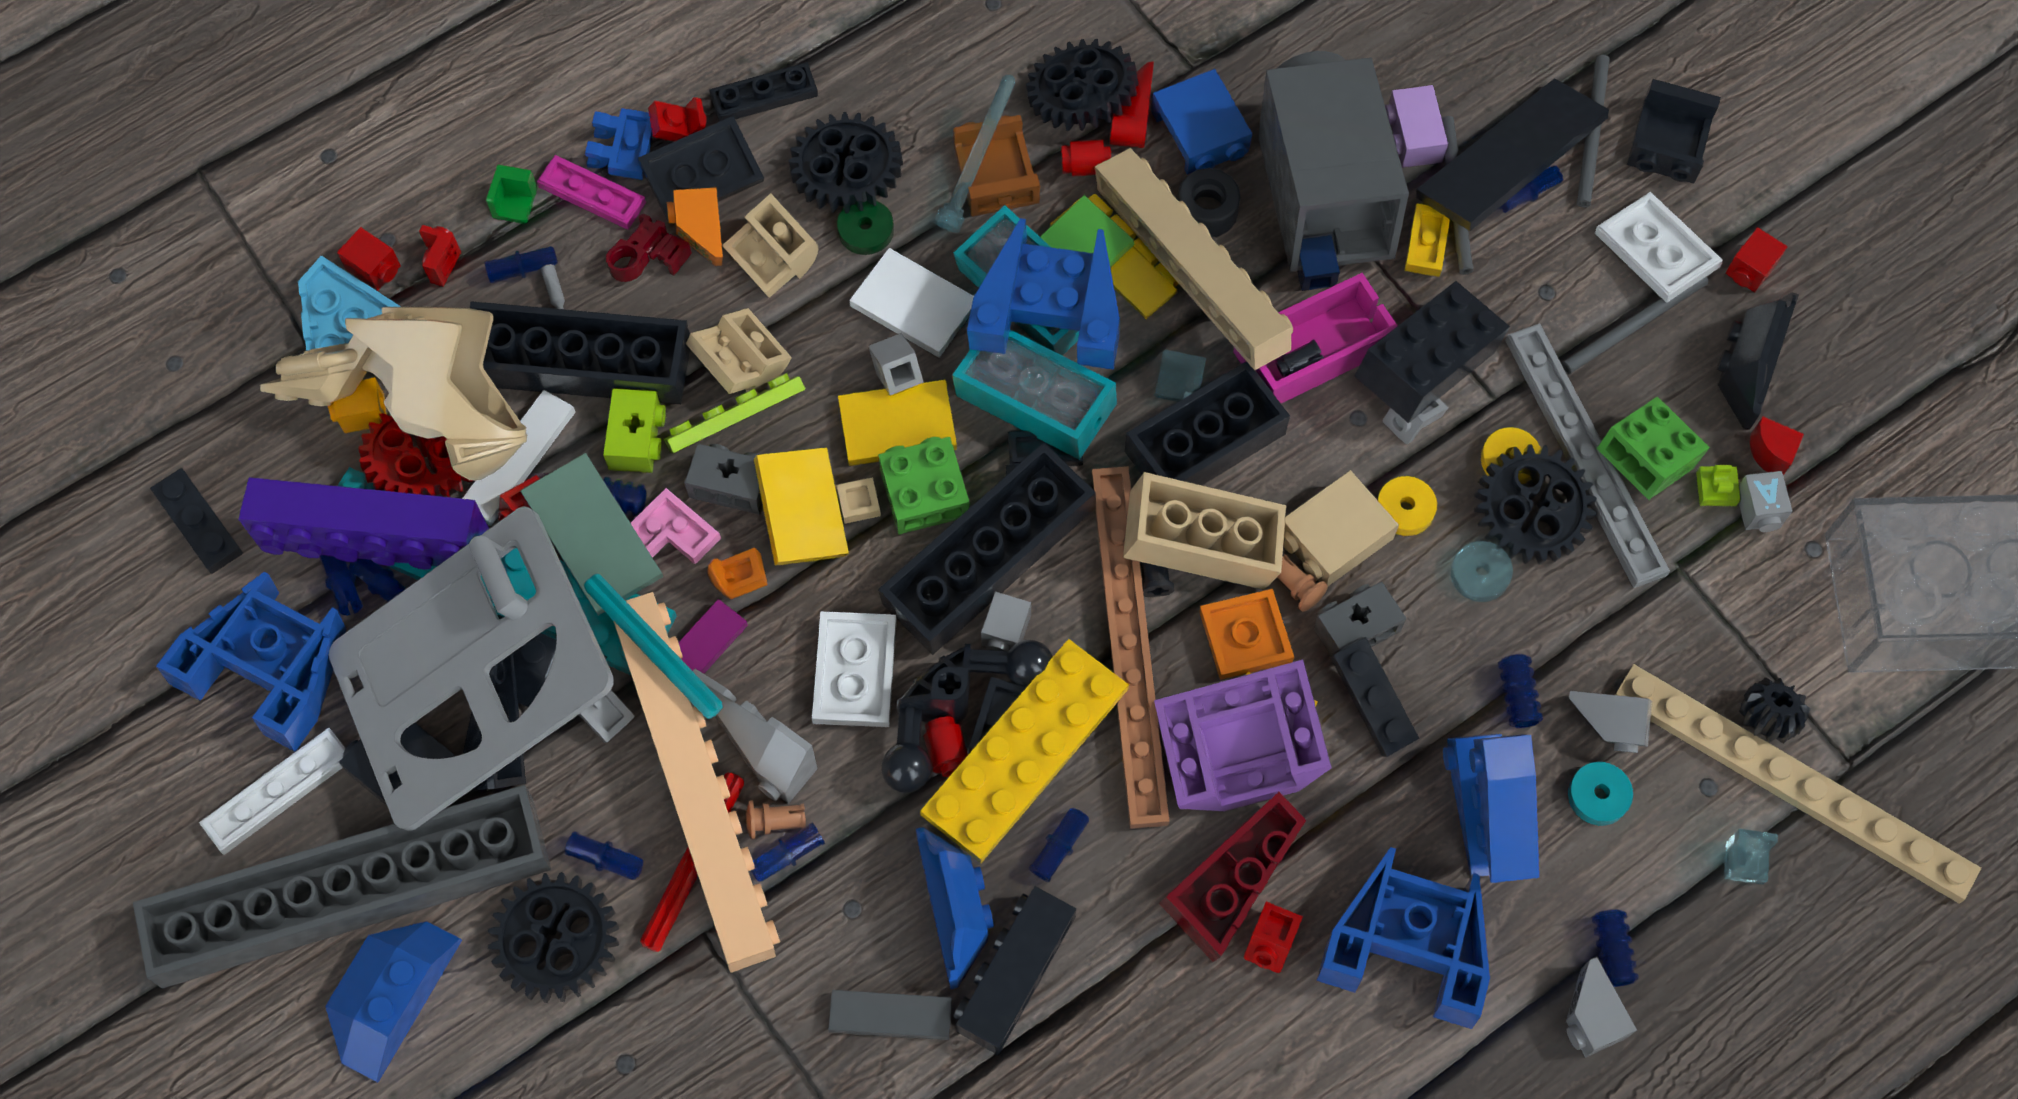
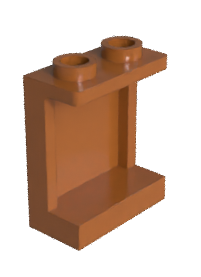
[953,115,1040,217]

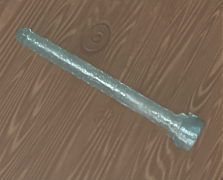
[933,74,1015,233]

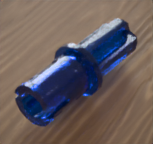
[1499,165,1563,213]
[484,246,558,284]
[320,555,363,616]
[349,559,406,602]
[1029,808,1089,882]
[751,822,826,882]
[565,831,644,880]

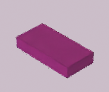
[679,599,748,674]

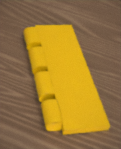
[1050,194,1179,319]

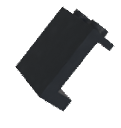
[1626,79,1721,184]

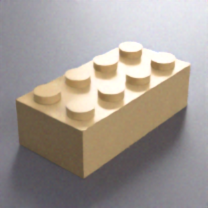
[1123,472,1286,590]

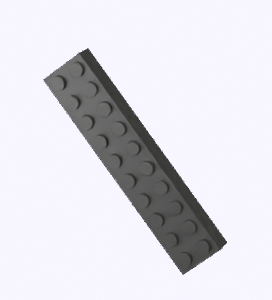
[133,785,551,989]

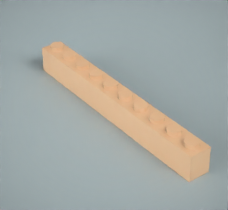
[613,592,780,973]

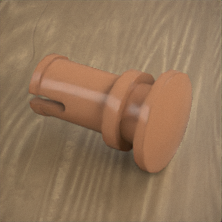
[1277,554,1328,612]
[746,800,806,840]

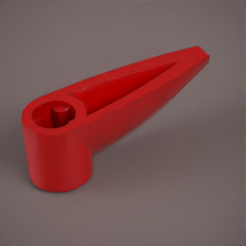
[1110,61,1154,148]

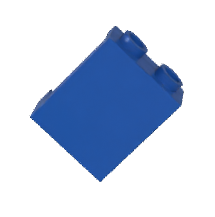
[1151,69,1252,175]

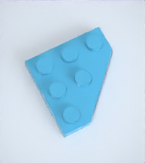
[298,256,401,351]

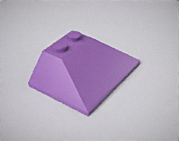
[1154,660,1332,811]

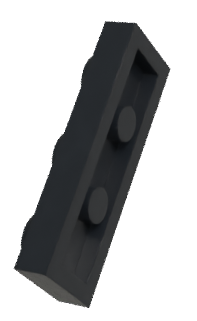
[150,468,244,574]
[1329,637,1420,757]

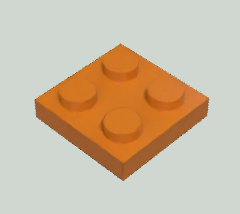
[1199,589,1294,680]

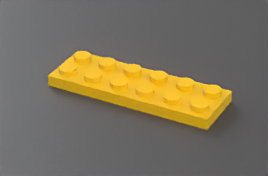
[920,639,1129,863]

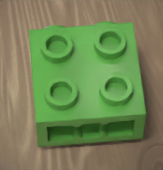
[1596,397,1710,500]
[878,437,970,535]

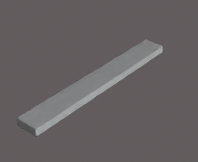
[1505,323,1670,588]

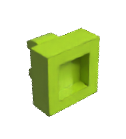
[1696,465,1740,506]

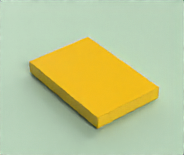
[838,380,957,466]
[754,448,849,566]

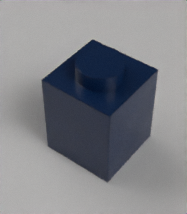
[1297,235,1340,291]

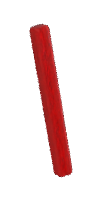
[640,772,744,952]

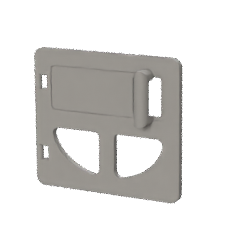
[329,507,614,831]

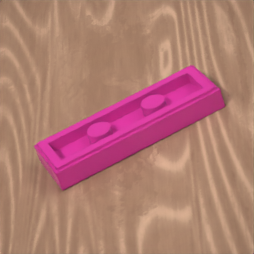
[537,155,646,230]

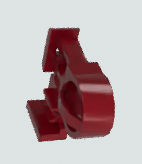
[606,214,692,282]

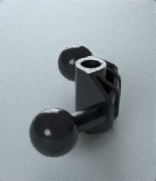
[881,640,1053,793]

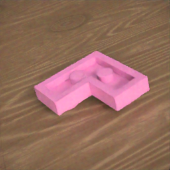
[631,488,721,564]

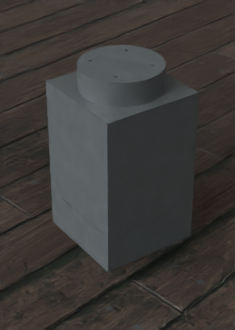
[1258,51,1409,271]

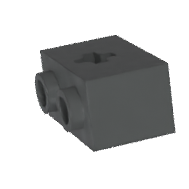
[685,444,763,515]
[1313,581,1406,655]

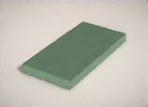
[521,453,663,616]

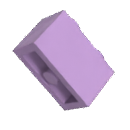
[1385,85,1448,168]

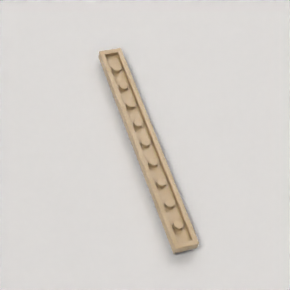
[1615,664,1981,904]

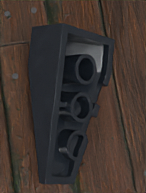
[463,653,526,791]

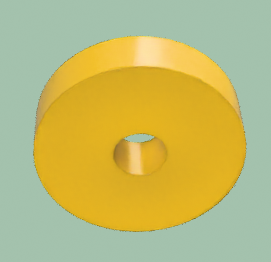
[1481,427,1541,484]
[1377,476,1437,536]

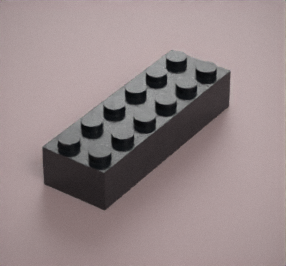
[469,301,690,405]
[878,443,1096,655]

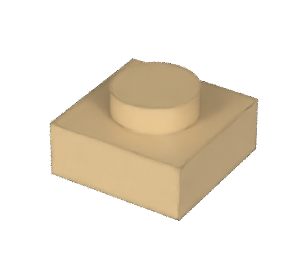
[837,477,881,524]

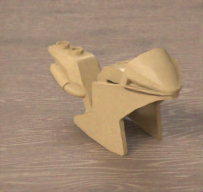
[260,307,527,480]

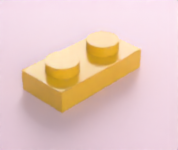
[1404,203,1450,277]

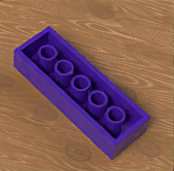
[238,477,489,570]

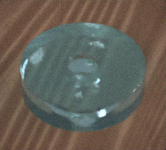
[1451,541,1513,602]

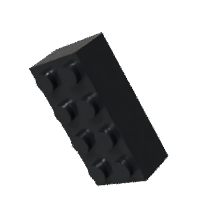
[1354,281,1510,423]
[1124,361,1290,486]

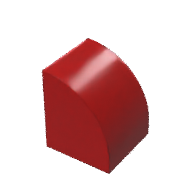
[1750,416,1804,475]

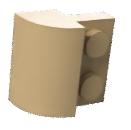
[722,193,818,298]
[686,308,792,394]

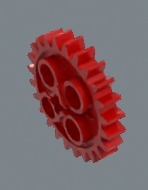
[358,413,473,497]

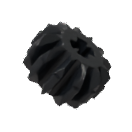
[1739,677,1810,744]

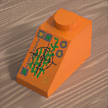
[667,188,723,266]

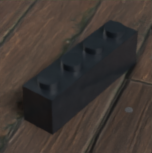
[953,886,1077,1056]

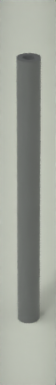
[1577,55,1610,208]
[1441,116,1473,275]
[1562,277,1708,374]

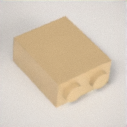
[1283,470,1399,586]

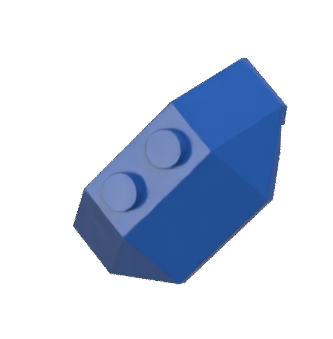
[916,827,994,990]
[325,921,462,1083]

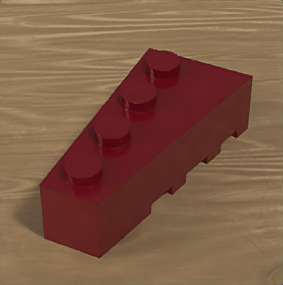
[1159,792,1306,962]

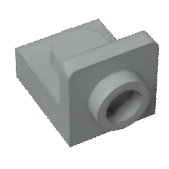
[1383,399,1449,444]
[579,690,635,743]

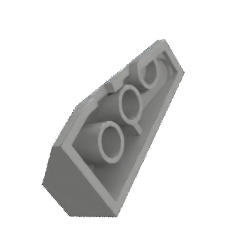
[693,669,817,804]

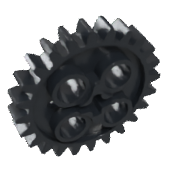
[1026,39,1139,131]
[789,112,903,213]
[1474,444,1597,565]
[488,872,619,1003]

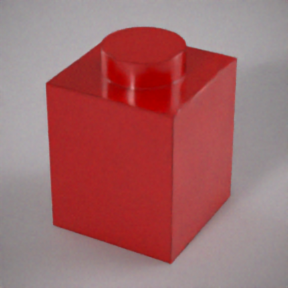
[337,227,401,291]
[1725,227,1788,293]

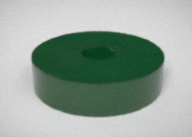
[837,201,894,255]

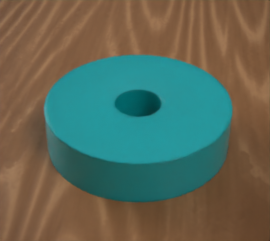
[1568,762,1633,826]

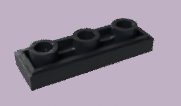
[709,62,818,122]

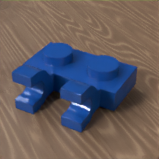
[585,108,653,180]

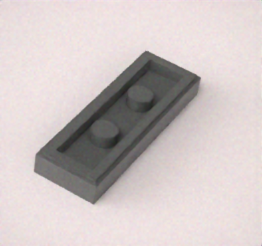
[828,990,952,1040]

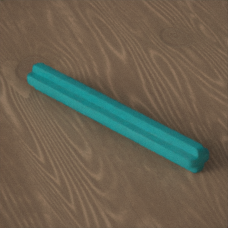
[584,573,723,719]

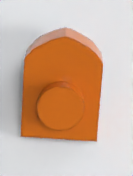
[708,547,768,599]

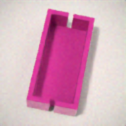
[1233,273,1397,404]

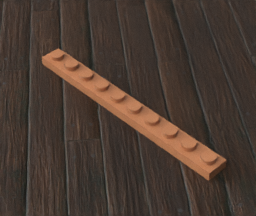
[1091,466,1170,829]

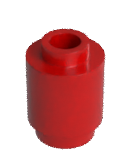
[1061,140,1111,177]
[923,716,968,777]

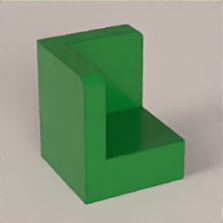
[486,164,538,224]

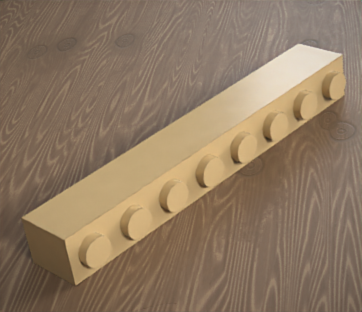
[1095,148,1293,370]

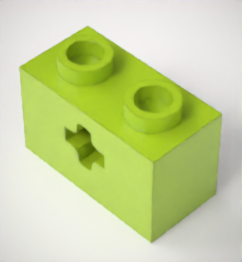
[603,389,666,473]

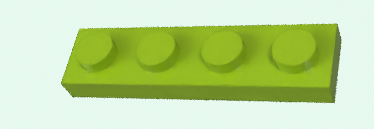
[664,373,805,453]

